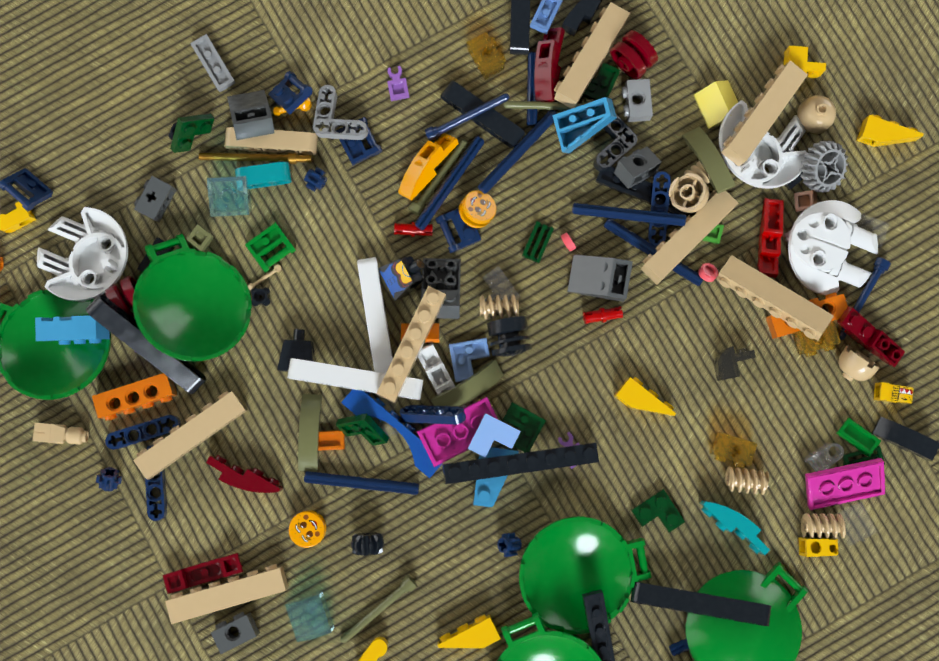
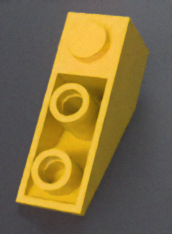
[856,115,924,147]
[614,377,676,416]
[437,614,501,648]

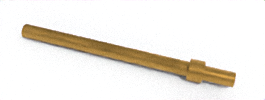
[199,152,312,164]

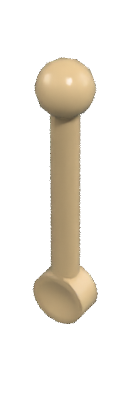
[248,264,282,291]

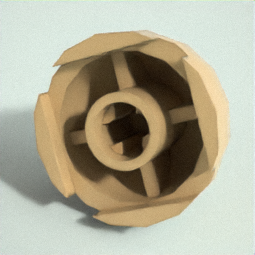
[797,95,836,134]
[669,173,709,213]
[838,345,880,382]

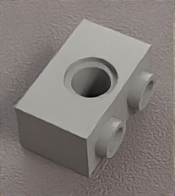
[622,79,653,122]

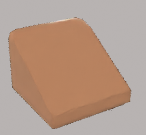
[794,190,817,212]

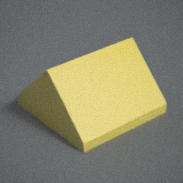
[694,80,738,129]

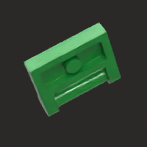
[245,222,296,273]

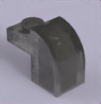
[714,346,756,381]

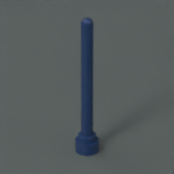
[425,93,510,142]
[837,257,891,340]

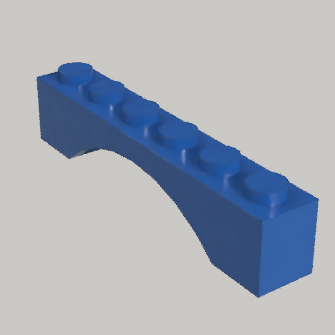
[341,389,442,478]

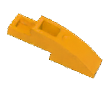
[398,133,459,201]

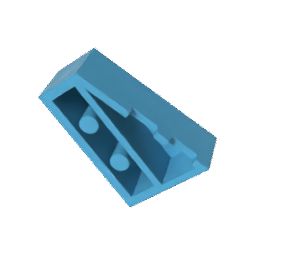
[552,97,617,154]
[35,315,110,345]
[473,447,519,507]

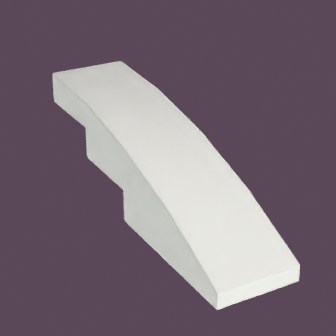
[418,343,466,408]

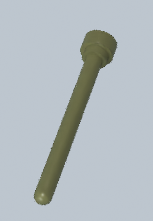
[503,99,594,110]
[408,139,467,217]
[340,574,418,643]

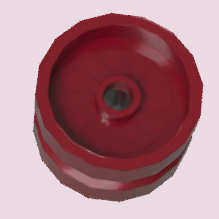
[610,30,658,80]
[105,275,137,319]

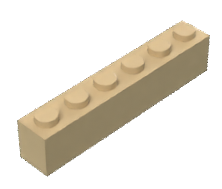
[554,2,630,109]
[721,61,808,166]
[641,190,738,285]
[717,255,834,341]
[376,286,446,403]
[133,391,247,480]
[165,564,289,624]

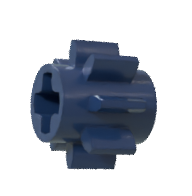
[304,167,328,192]
[96,467,122,492]
[497,533,522,557]

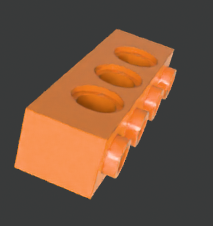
[765,292,848,339]
[92,373,177,421]

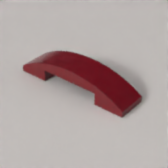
[162,553,243,594]

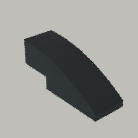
[562,0,603,37]
[871,416,939,461]

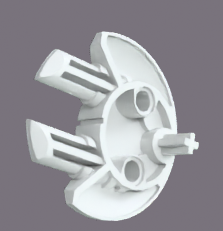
[719,100,808,189]
[783,200,878,295]
[37,207,128,301]

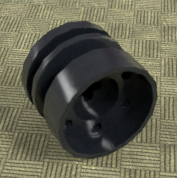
[487,316,532,357]

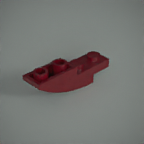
[534,27,565,102]
[837,306,905,367]
[206,454,283,493]

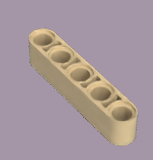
[224,127,318,155]

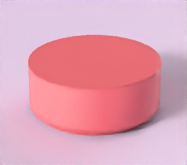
[561,232,576,252]
[698,263,719,282]

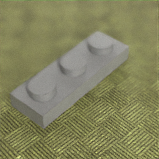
[190,34,236,92]

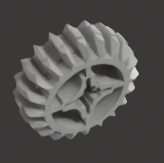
[799,141,849,192]

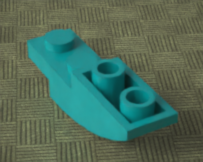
[700,500,770,555]

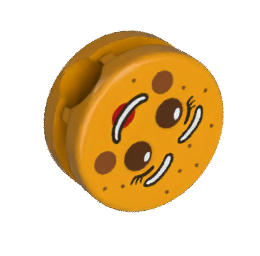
[459,190,497,228]
[289,510,326,548]

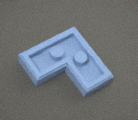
[449,338,490,382]
[468,413,521,457]

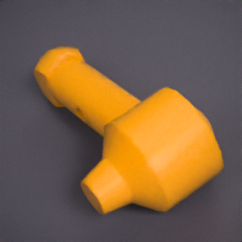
[273,97,312,116]

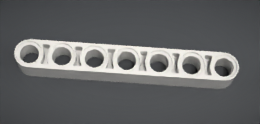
[357,257,393,374]
[287,358,423,400]

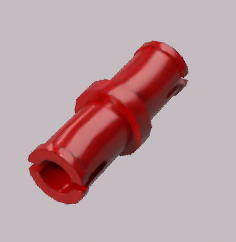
[394,222,433,237]
[583,306,623,324]

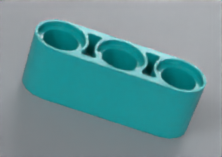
[235,162,292,190]

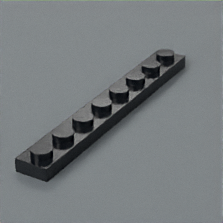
[442,443,599,484]

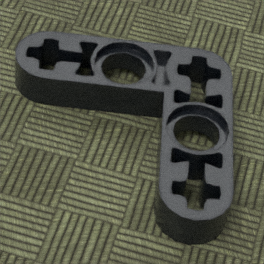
[593,114,638,172]

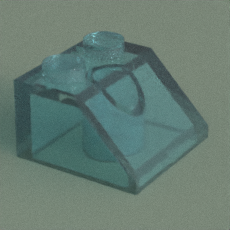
[207,176,251,217]
[285,591,335,642]

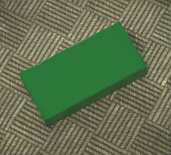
[836,417,881,457]

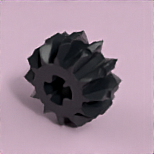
[351,532,384,556]

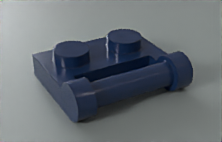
[268,71,313,115]
[336,117,383,166]
[0,168,53,211]
[435,208,481,253]

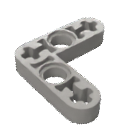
[313,85,368,140]

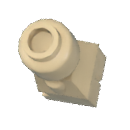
[32,423,89,445]

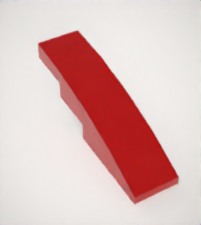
[757,198,784,278]

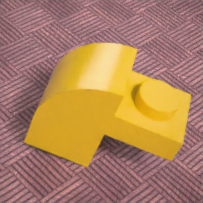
[784,45,826,78]

